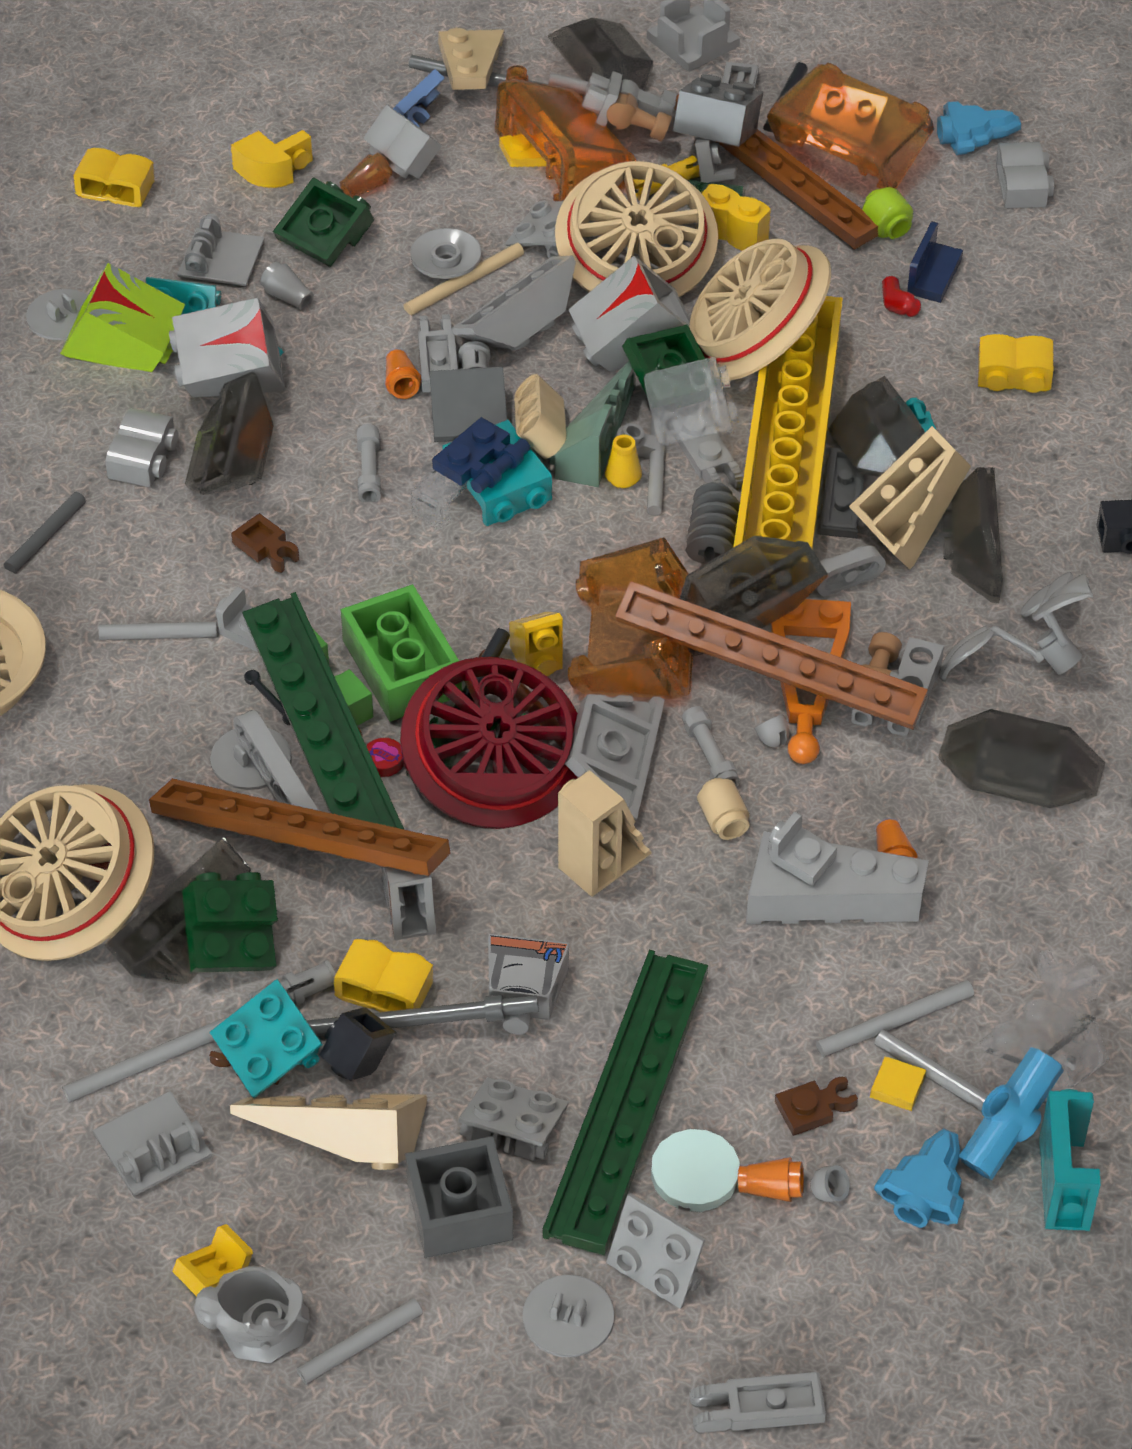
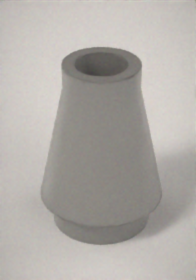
[260,262,314,310]

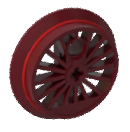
[400,657,578,829]

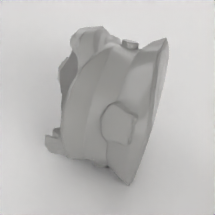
[194,1266,310,1363]

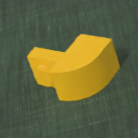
[231,130,313,188]

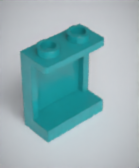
[442,420,552,526]
[1039,1089,1101,1231]

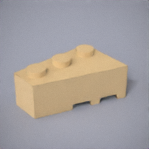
[849,426,971,569]
[558,770,652,897]

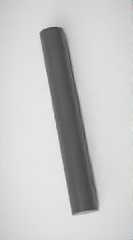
[4,492,86,574]

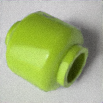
[862,187,913,239]

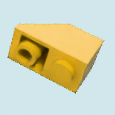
[509,612,563,676]

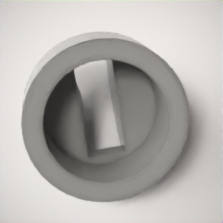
[754,714,790,748]
[810,1165,850,1202]

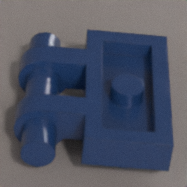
[432,417,530,493]

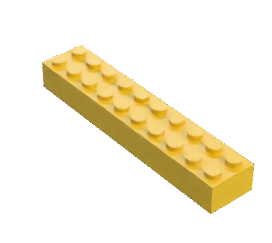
[731,296,843,594]

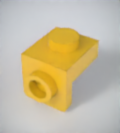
[172,1224,253,1296]

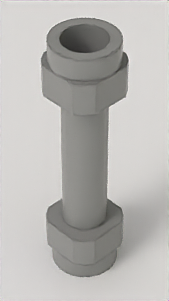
[357,424,381,502]
[682,706,740,787]

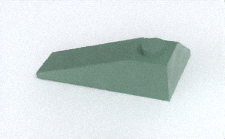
[550,361,636,488]

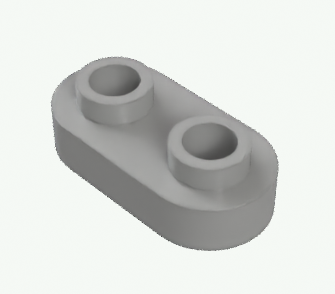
[810,546,886,596]

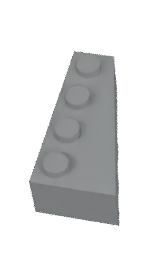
[746,831,929,924]

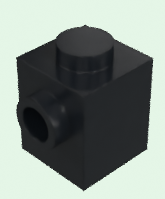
[1096,499,1132,554]
[319,1007,397,1081]

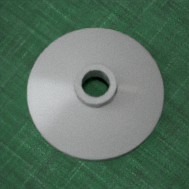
[410,228,481,279]

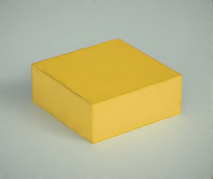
[870,1056,926,1111]

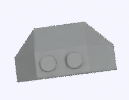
[451,256,576,351]

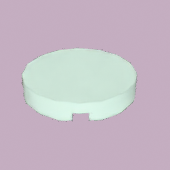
[651,1129,740,1212]

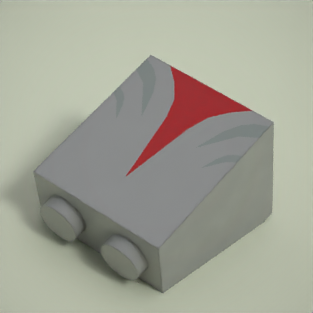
[569,256,690,372]
[169,297,285,398]

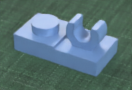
[393,69,445,127]

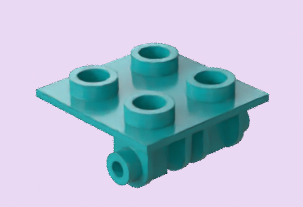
[209,979,323,1099]

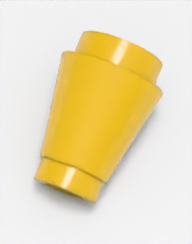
[605,434,642,488]

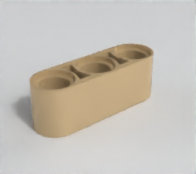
[514,374,566,459]

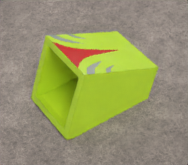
[60,263,185,372]

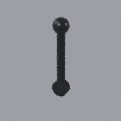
[244,670,290,725]

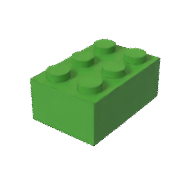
[340,584,462,721]

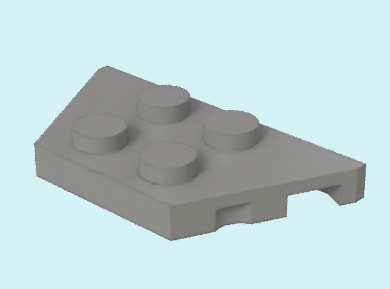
[565,694,665,821]

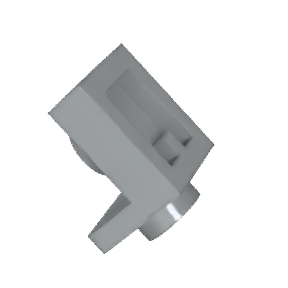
[695,137,738,185]
[216,587,258,652]
[769,811,837,886]

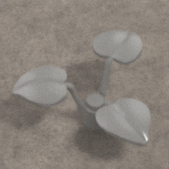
[940,571,1093,682]

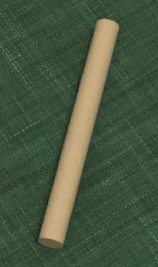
[403,243,524,316]

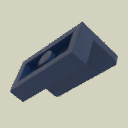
[907,221,963,303]

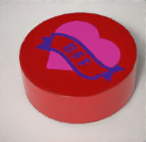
[366,738,404,777]

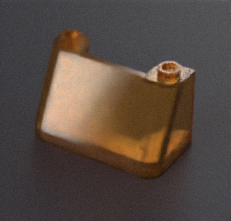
[767,63,935,189]
[495,79,636,201]
[568,537,696,699]

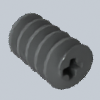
[685,482,740,565]

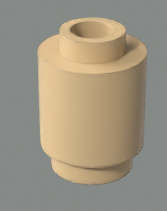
[697,778,750,840]

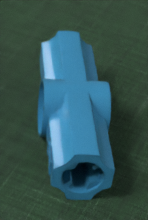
[959,1047,1064,1180]

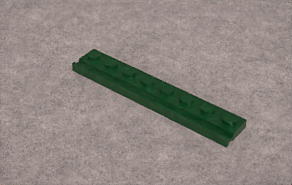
[242,592,404,829]
[543,950,708,1256]

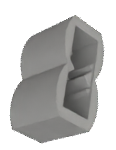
[363,104,442,179]
[996,142,1054,208]
[105,408,179,487]

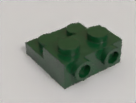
[272,177,375,267]
[622,324,719,408]
[182,872,278,973]

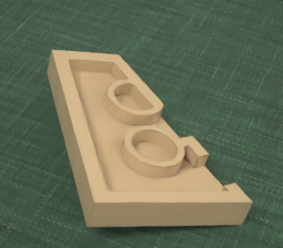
[438,28,504,90]

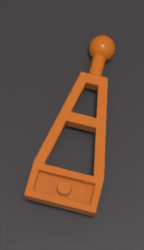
[771,597,851,764]

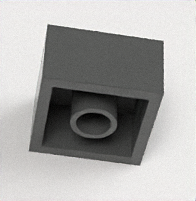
[673,74,763,146]
[405,1136,513,1258]

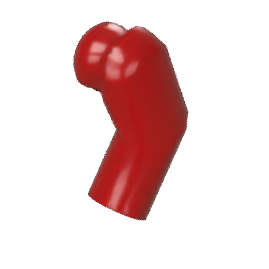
[882,276,921,317]

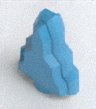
[937,102,1022,155]
[874,1128,964,1228]

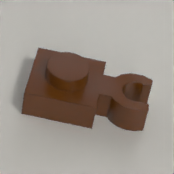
[231,513,299,573]
[775,1077,858,1136]

